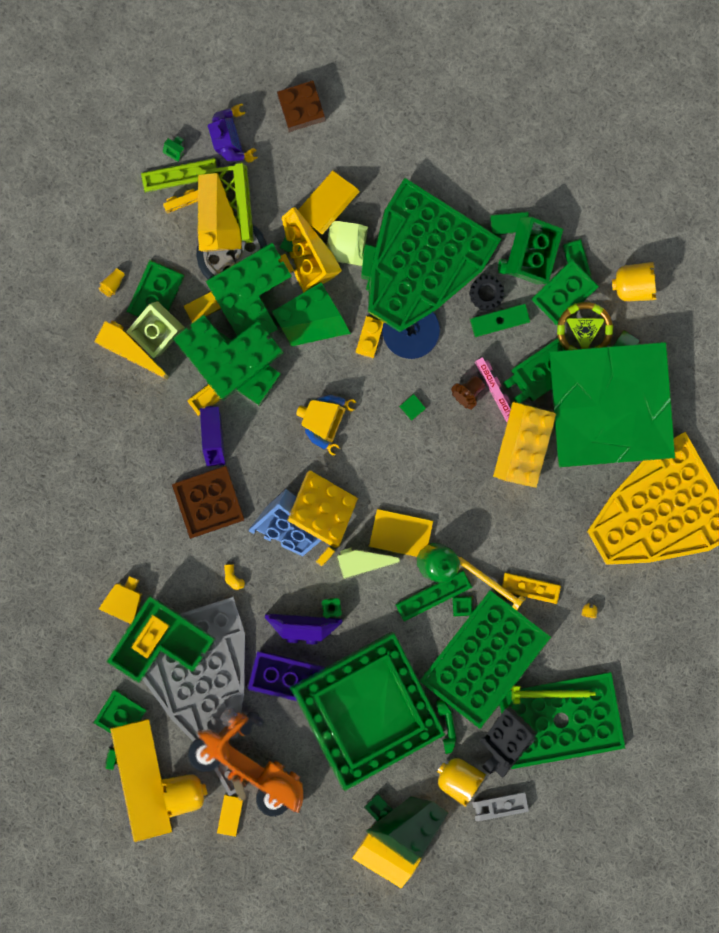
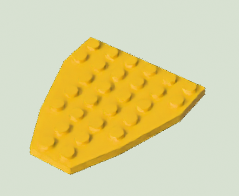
[587,432,719,565]

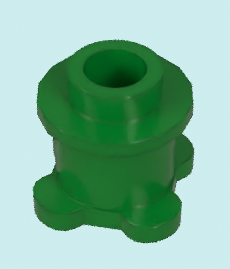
[322,598,342,618]

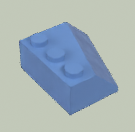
[248,489,322,556]

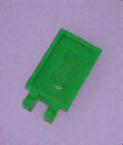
[502,338,566,404]

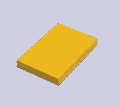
[298,170,360,234]
[369,509,433,557]

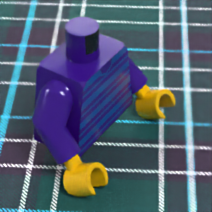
[208,104,258,163]

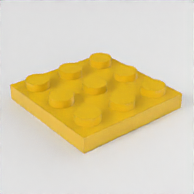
[287,470,358,548]

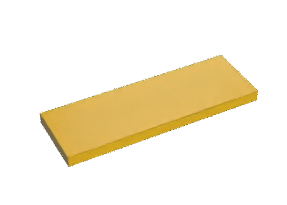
[110,719,172,842]

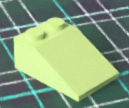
[337,548,400,578]

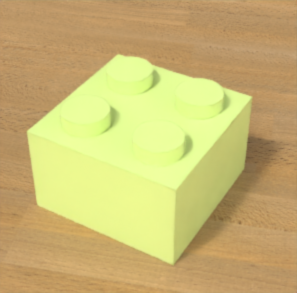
[126,301,185,358]

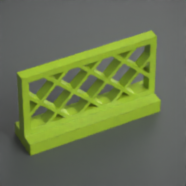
[200,163,254,243]

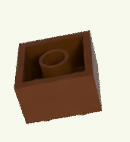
[277,81,325,132]

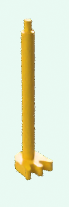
[458,557,526,611]

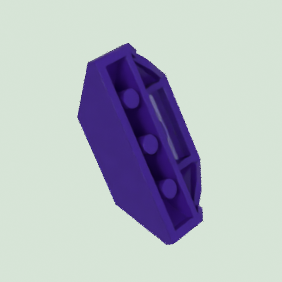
[265,613,342,644]

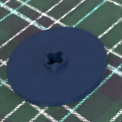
[382,312,440,359]

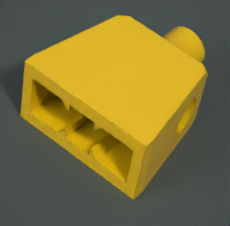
[99,576,142,624]

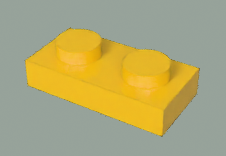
[163,189,198,214]
[355,316,384,359]
[131,615,169,658]

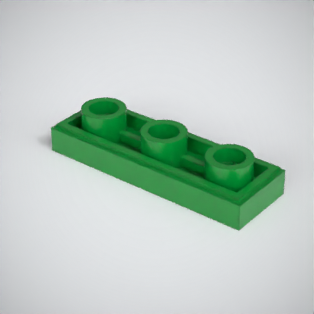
[470,304,530,338]

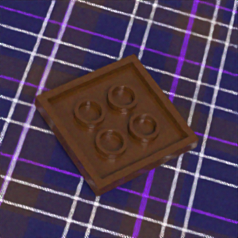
[172,466,245,539]

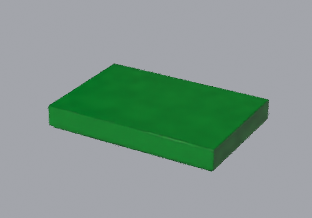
[531,259,599,326]
[126,260,185,317]

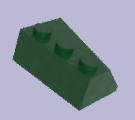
[366,796,448,865]

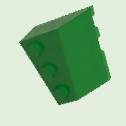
[272,282,351,347]

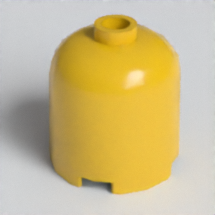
[612,262,656,301]
[437,758,487,807]
[161,774,207,818]

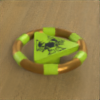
[557,302,613,351]

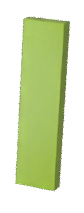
[141,158,219,192]

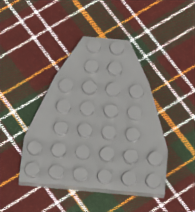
[123,597,245,741]

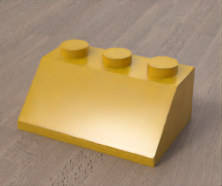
[352,833,422,888]

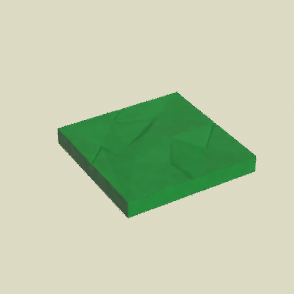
[549,342,675,467]
[290,632,446,791]

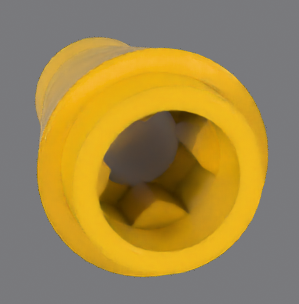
[98,268,125,297]

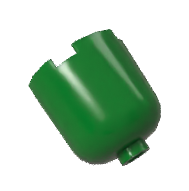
[417,543,460,583]

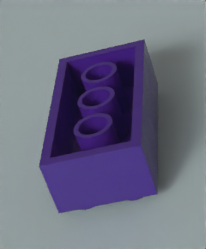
[248,650,325,701]

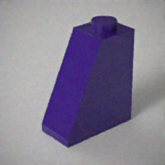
[200,406,226,467]

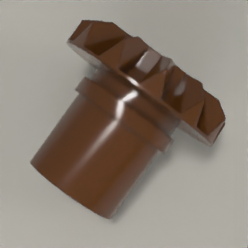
[451,375,485,410]

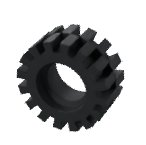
[469,275,504,311]

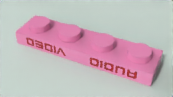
[475,357,511,422]

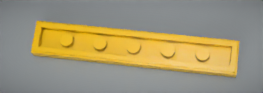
[184,254,294,323]

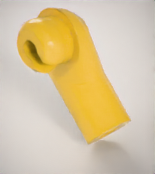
[224,564,245,590]

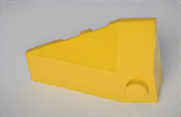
[198,173,242,252]
[281,207,342,292]

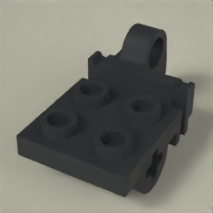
[480,706,537,778]

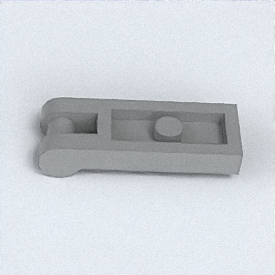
[472,792,529,821]

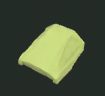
[327,221,368,266]

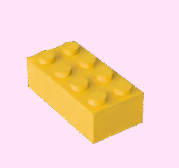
[493,402,556,488]

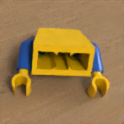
[296,395,356,456]

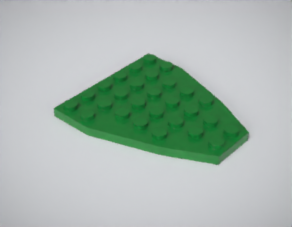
[367,178,501,332]

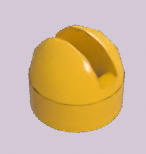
[581,603,597,618]

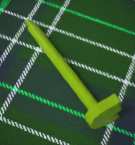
[512,686,596,704]

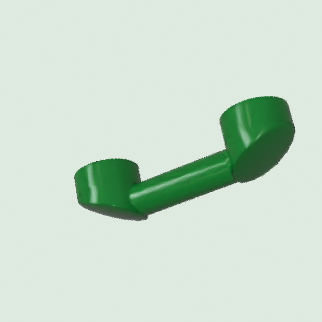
[436,700,456,754]

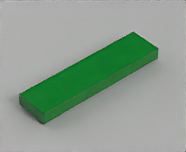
[395,570,472,622]

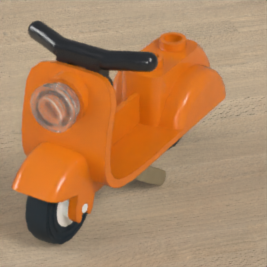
[188,708,304,817]

